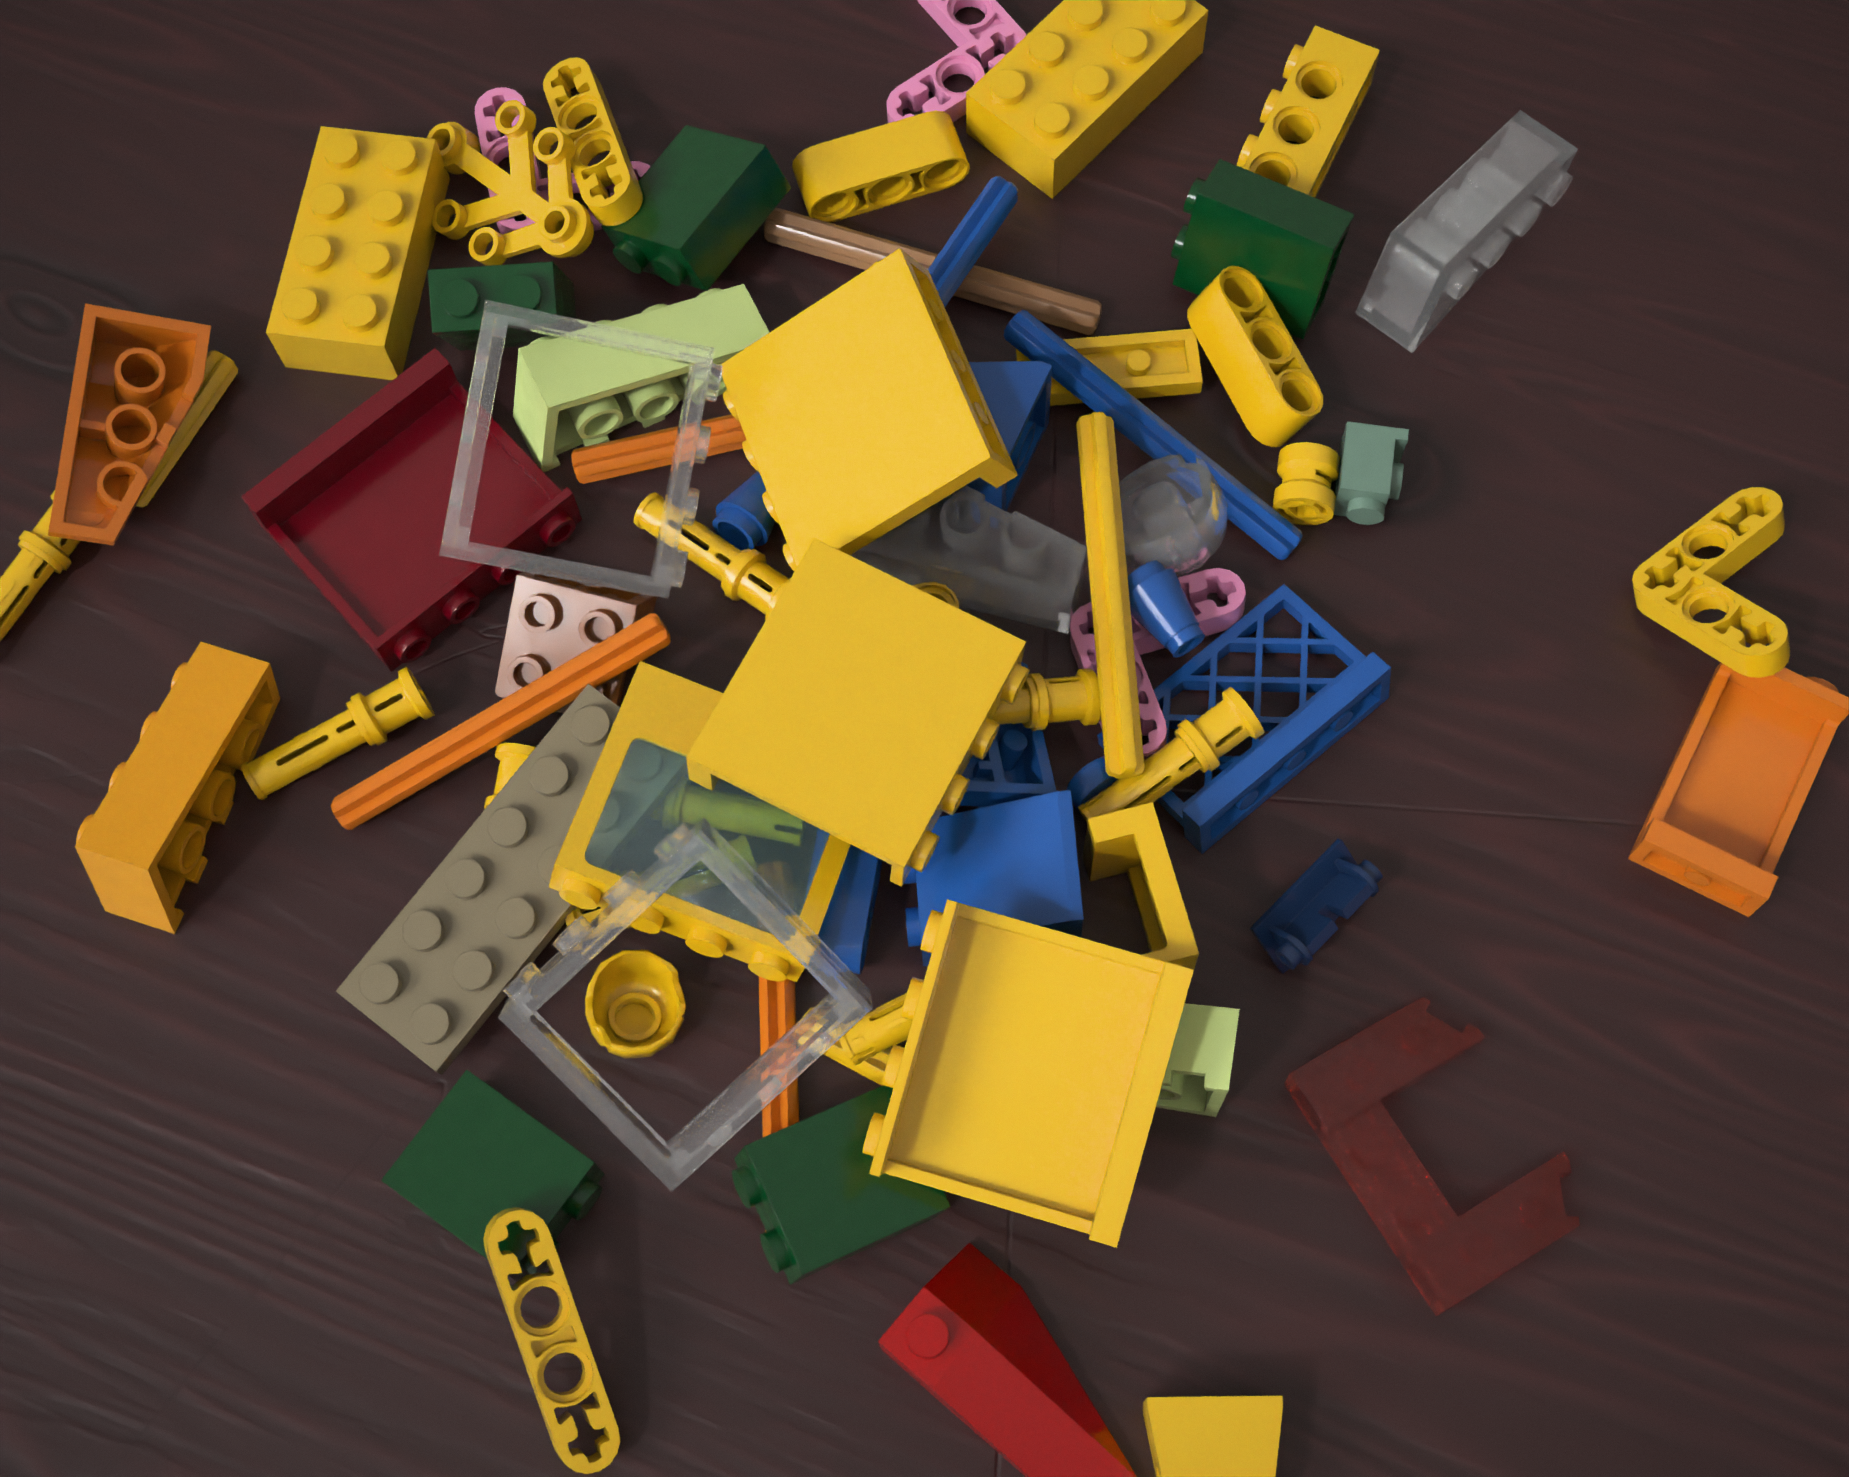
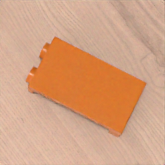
[1628,662,1849,917]

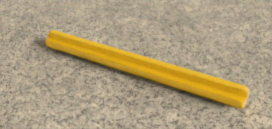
[1076,412,1145,779]

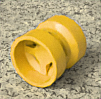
[1272,442,1340,525]

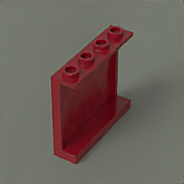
[241,348,582,672]

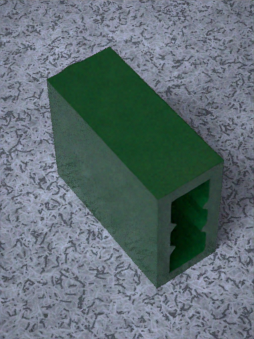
[601,125,792,291]
[1171,159,1355,339]
[428,261,577,351]
[381,1070,604,1281]
[732,1085,951,1285]

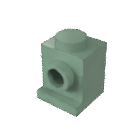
[1334,421,1409,525]

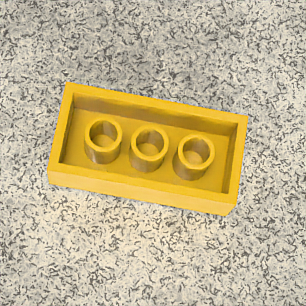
[966,0,1209,199]
[266,126,450,380]

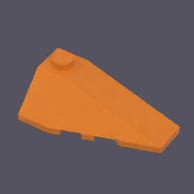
[48,303,211,546]

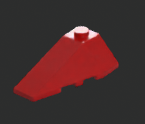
[878,1242,1137,1477]

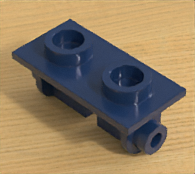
[1250,839,1383,974]

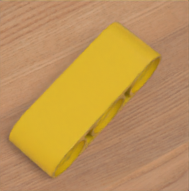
[792,110,970,223]
[1187,266,1323,447]

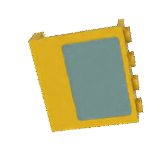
[549,661,851,982]

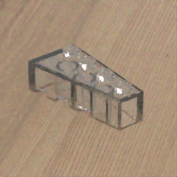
[1355,110,1578,353]
[850,485,1087,634]

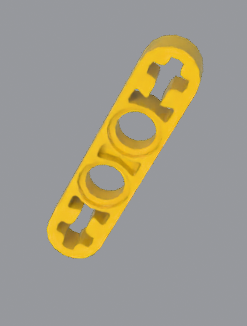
[543,57,643,226]
[483,1207,620,1474]

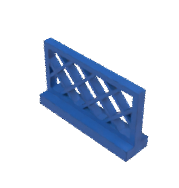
[1097,584,1391,854]

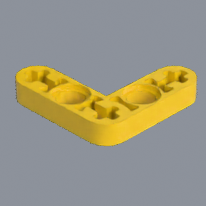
[1632,487,1790,678]

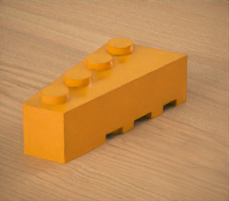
[75,642,281,934]

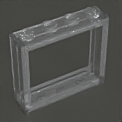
[439,300,722,599]
[498,818,873,1192]

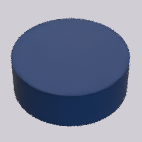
[1067,756,1118,814]

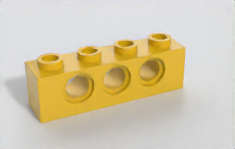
[1237,25,1380,198]

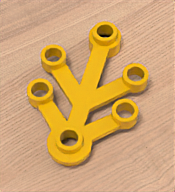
[427,100,594,266]

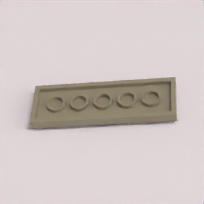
[336,684,688,1075]

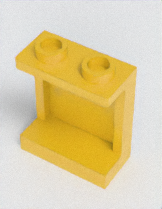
[1083,802,1199,970]

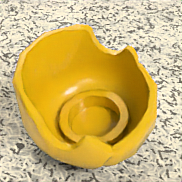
[585,950,686,1059]

